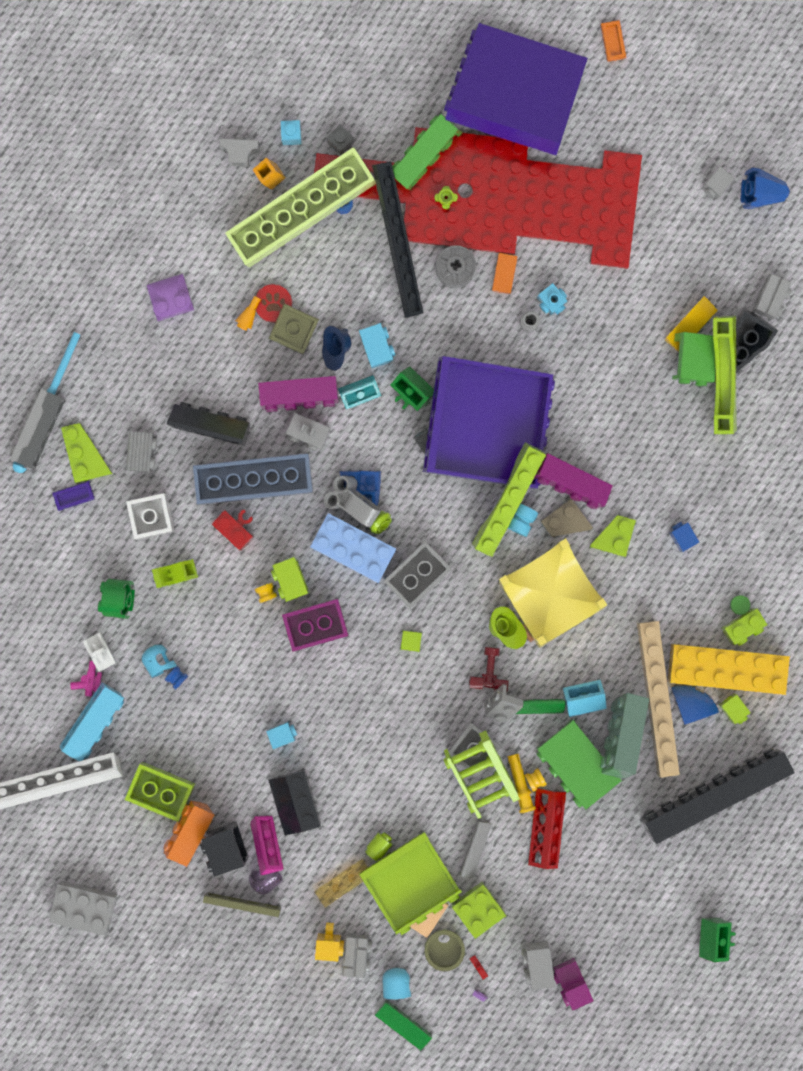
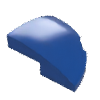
[340,471,381,506]
[671,685,719,725]

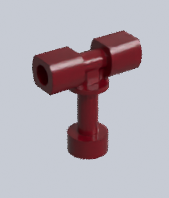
[469,647,509,692]

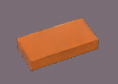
[600,20,626,62]
[492,253,518,294]

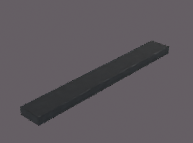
[372,161,423,318]

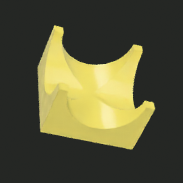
[499,538,607,648]

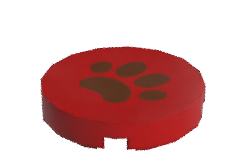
[256,284,293,323]

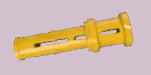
[507,753,536,813]

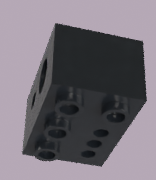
[200,821,249,877]

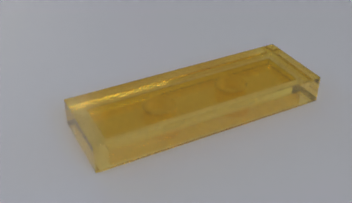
[314,859,368,907]

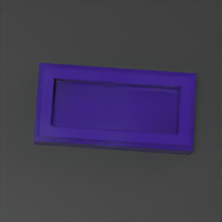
[52,481,95,511]

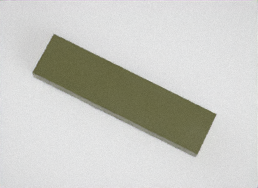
[203,892,281,917]

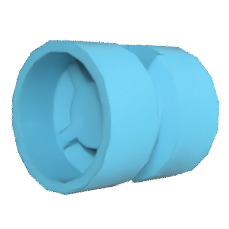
[508,503,539,537]

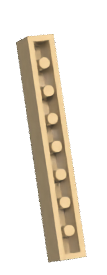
[637,621,680,778]

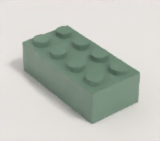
[600,693,649,779]

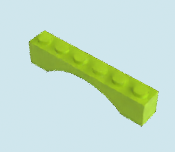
[713,316,737,434]
[472,442,546,557]

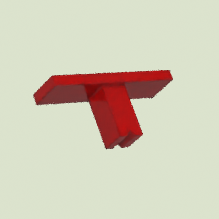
[470,955,488,980]

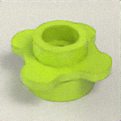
[435,186,458,209]

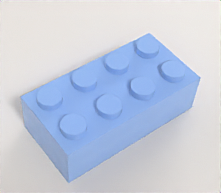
[310,513,396,583]

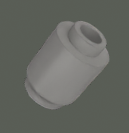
[520,311,540,333]

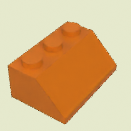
[163,801,215,867]

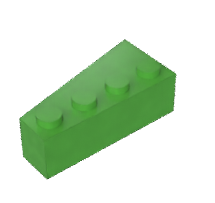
[392,114,463,190]

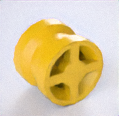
[254,583,278,603]
[525,768,547,792]

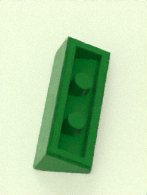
[516,699,565,714]
[375,1000,432,1051]

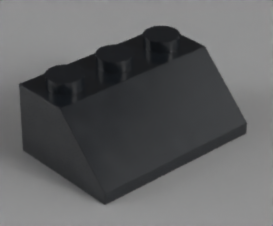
[268,769,321,835]

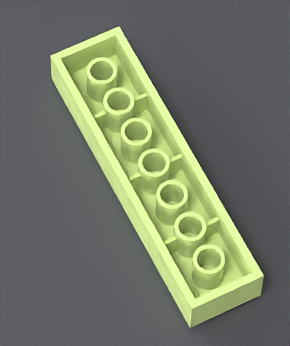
[225,147,376,268]

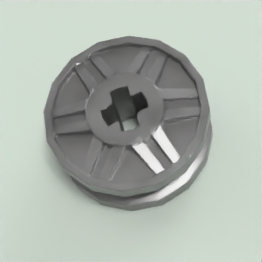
[436,246,476,288]

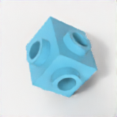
[537,283,567,315]

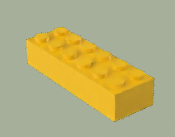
[667,644,790,695]

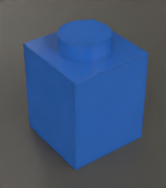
[669,521,700,552]

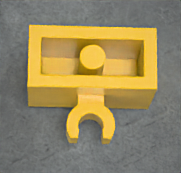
[315,922,344,962]

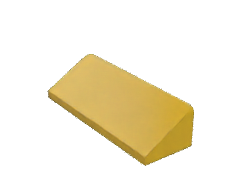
[665,296,718,352]

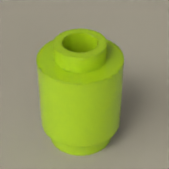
[365,832,393,861]

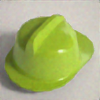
[489,607,527,649]

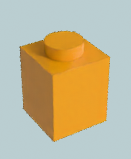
[252,157,286,190]

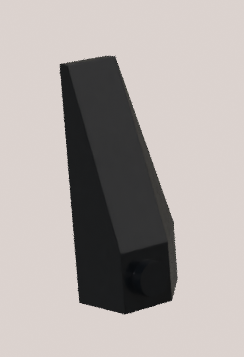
[713,308,778,384]

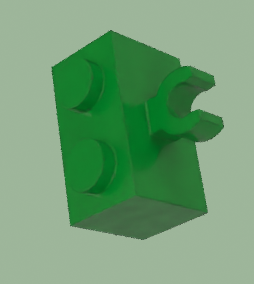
[390,366,434,411]
[699,917,736,963]

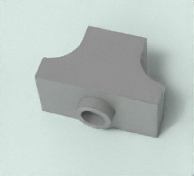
[220,137,260,167]

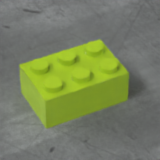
[125,762,196,822]

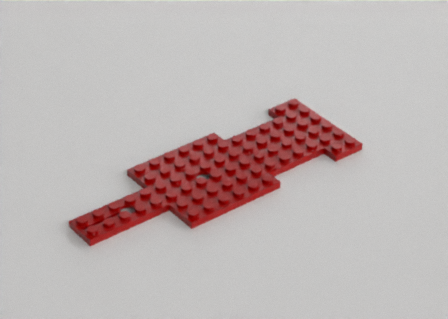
[314,127,642,269]

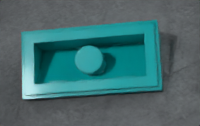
[338,375,381,410]

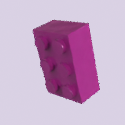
[282,599,349,652]

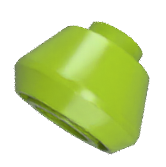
[369,510,391,534]

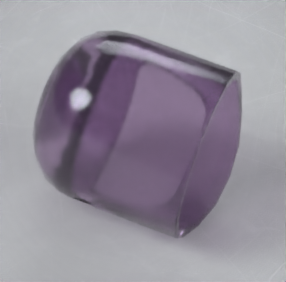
[249,870,283,895]

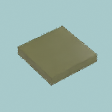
[268,303,319,354]

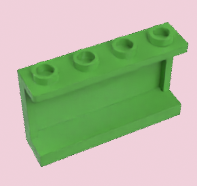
[536,719,622,810]

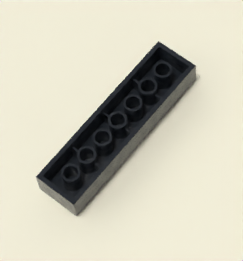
[641,748,795,844]

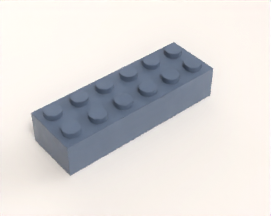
[193,454,313,505]

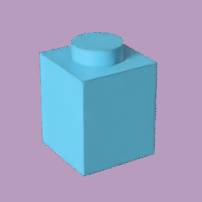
[281,120,302,145]
[266,722,297,749]

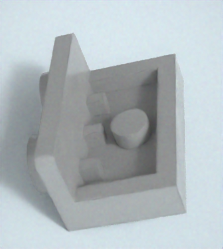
[484,684,523,723]

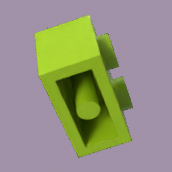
[721,608,768,646]

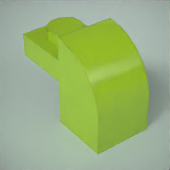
[152,559,198,588]

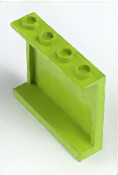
[358,832,462,935]

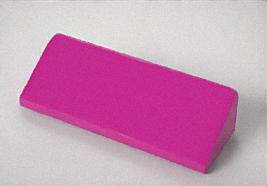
[250,816,284,875]

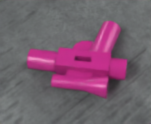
[70,660,102,697]

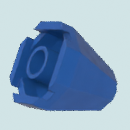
[740,168,790,209]

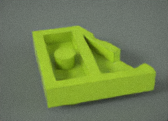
[590,515,636,557]

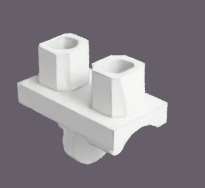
[83,632,117,672]

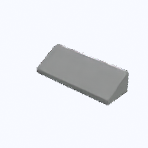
[460,819,492,878]

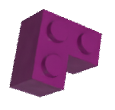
[553,958,594,1011]

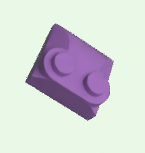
[147,274,194,321]

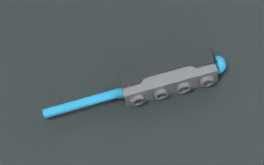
[10,332,80,473]

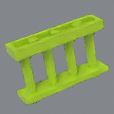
[443,730,520,819]

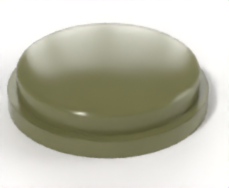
[424,930,465,971]

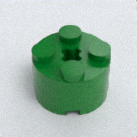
[98,578,135,619]

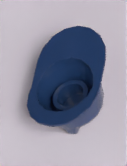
[322,326,352,371]

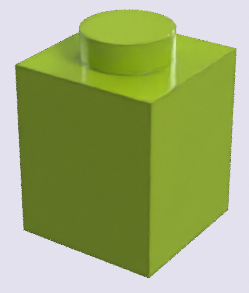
[718,693,751,724]

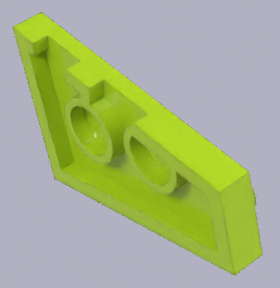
[61,423,113,483]

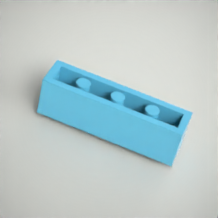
[59,682,124,761]

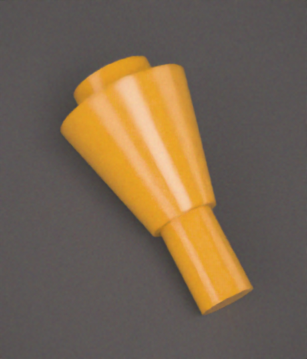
[235,296,261,331]

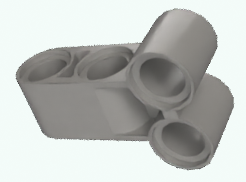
[324,476,381,527]

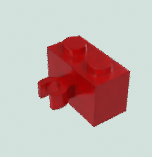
[212,510,254,551]

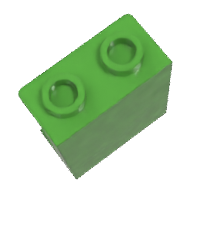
[672,332,716,386]

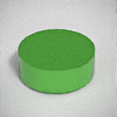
[730,595,750,615]

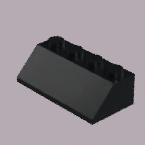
[167,402,251,446]

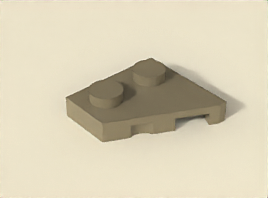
[540,499,593,537]

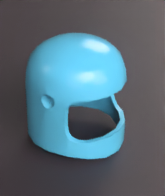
[141,645,177,678]
[382,968,411,999]

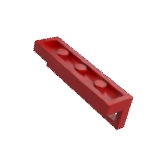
[528,788,566,869]

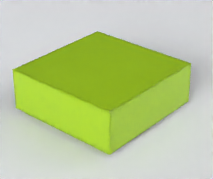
[401,630,422,652]

